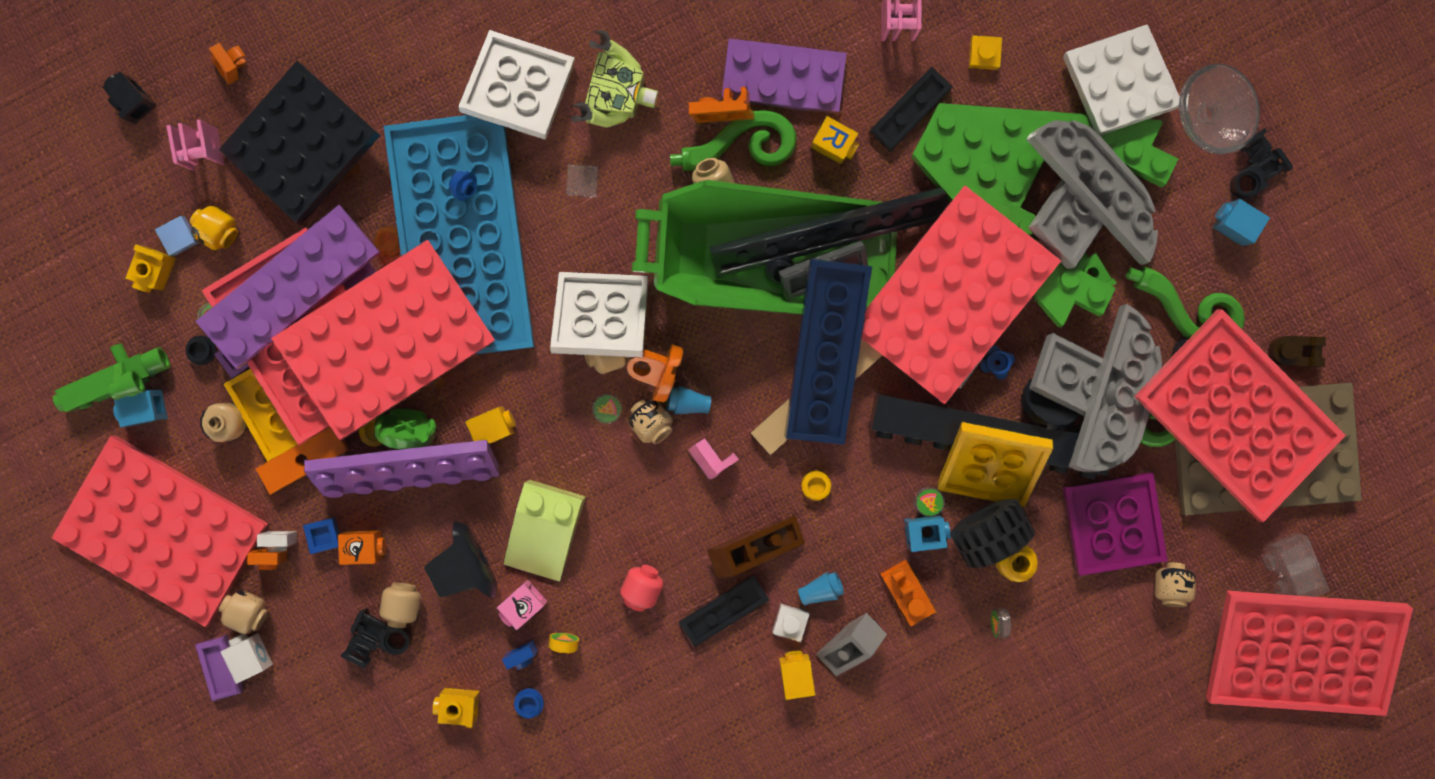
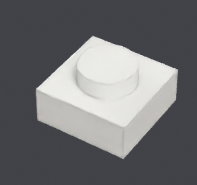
[257,531,297,552]
[772,604,809,642]

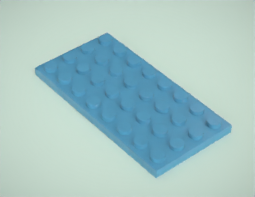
[384,115,535,355]

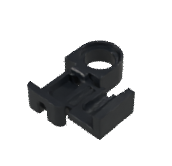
[1230,128,1293,199]
[340,607,413,669]

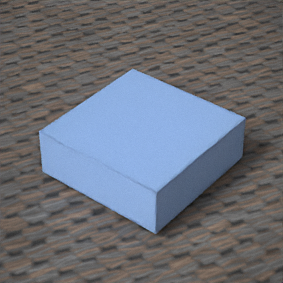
[155,216,199,257]

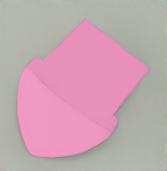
[688,438,739,479]

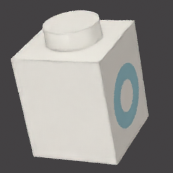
[221,633,273,684]

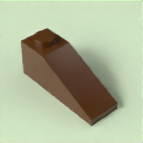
[707,516,805,577]

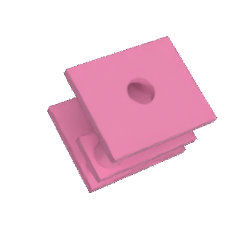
[881,0,921,41]
[167,120,225,170]

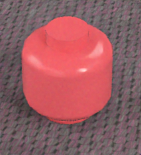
[620,565,664,611]

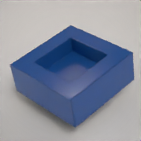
[303,517,339,554]
[502,640,538,670]

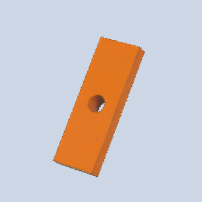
[255,427,350,495]

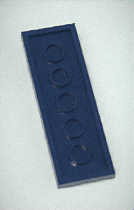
[784,258,872,445]

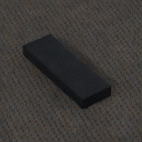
[869,66,953,152]
[679,574,769,647]

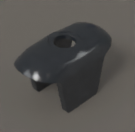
[424,521,498,598]

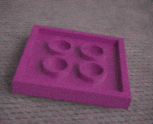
[1062,473,1168,576]

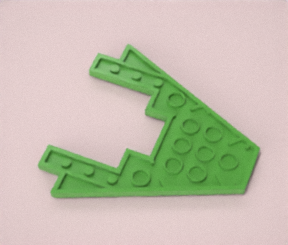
[911,103,1178,327]

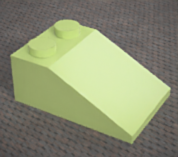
[503,480,586,582]

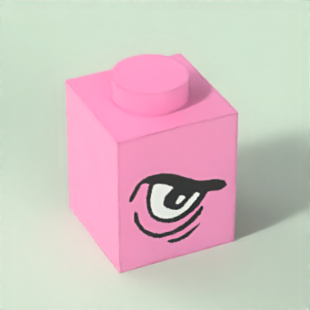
[497,580,547,630]

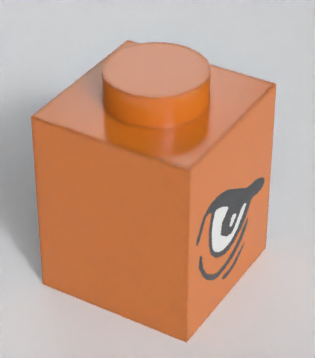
[338,530,387,565]

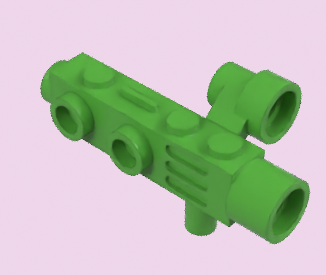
[53,343,171,412]

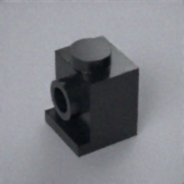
[102,72,157,124]

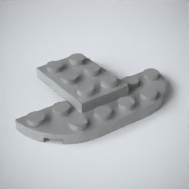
[1026,120,1158,269]
[1029,304,1162,472]

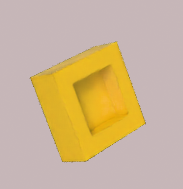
[968,35,1002,70]

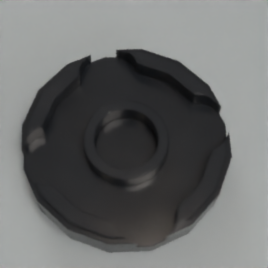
[1020,379,1079,430]

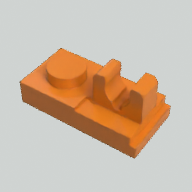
[689,87,755,123]
[880,559,936,626]

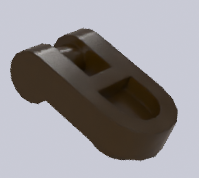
[1268,336,1326,367]

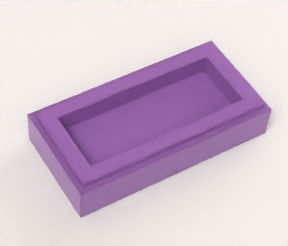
[195,635,244,701]

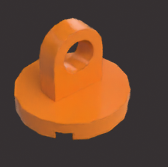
[627,344,683,403]

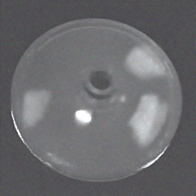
[1179,64,1260,155]

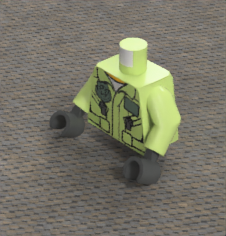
[571,30,658,128]

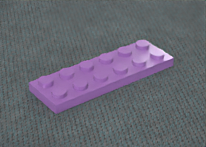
[195,205,381,369]
[304,440,499,498]

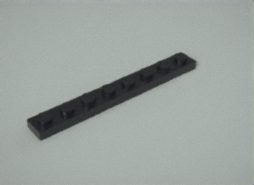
[710,187,946,278]

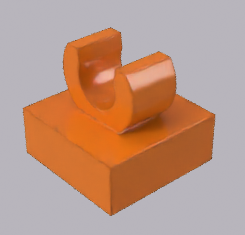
[209,43,246,85]

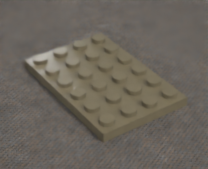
[1175,383,1362,515]

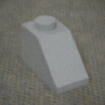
[816,613,887,676]

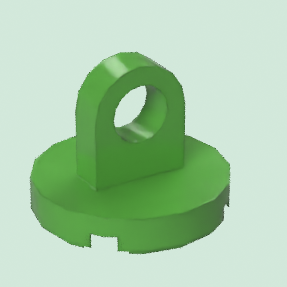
[374,408,436,450]

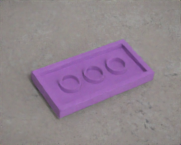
[722,38,846,114]

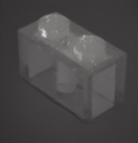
[1262,532,1330,597]

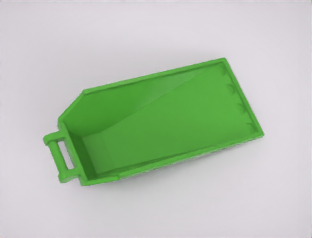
[632,180,897,314]

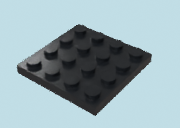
[219,61,381,225]

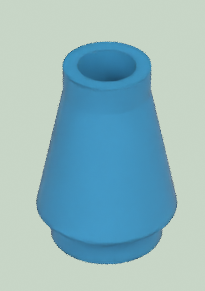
[666,385,711,414]
[798,571,844,606]

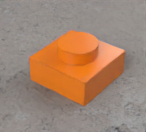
[247,549,288,570]

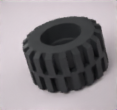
[950,499,1035,568]

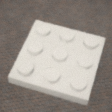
[1063,24,1183,136]
[459,30,575,140]
[550,272,648,357]

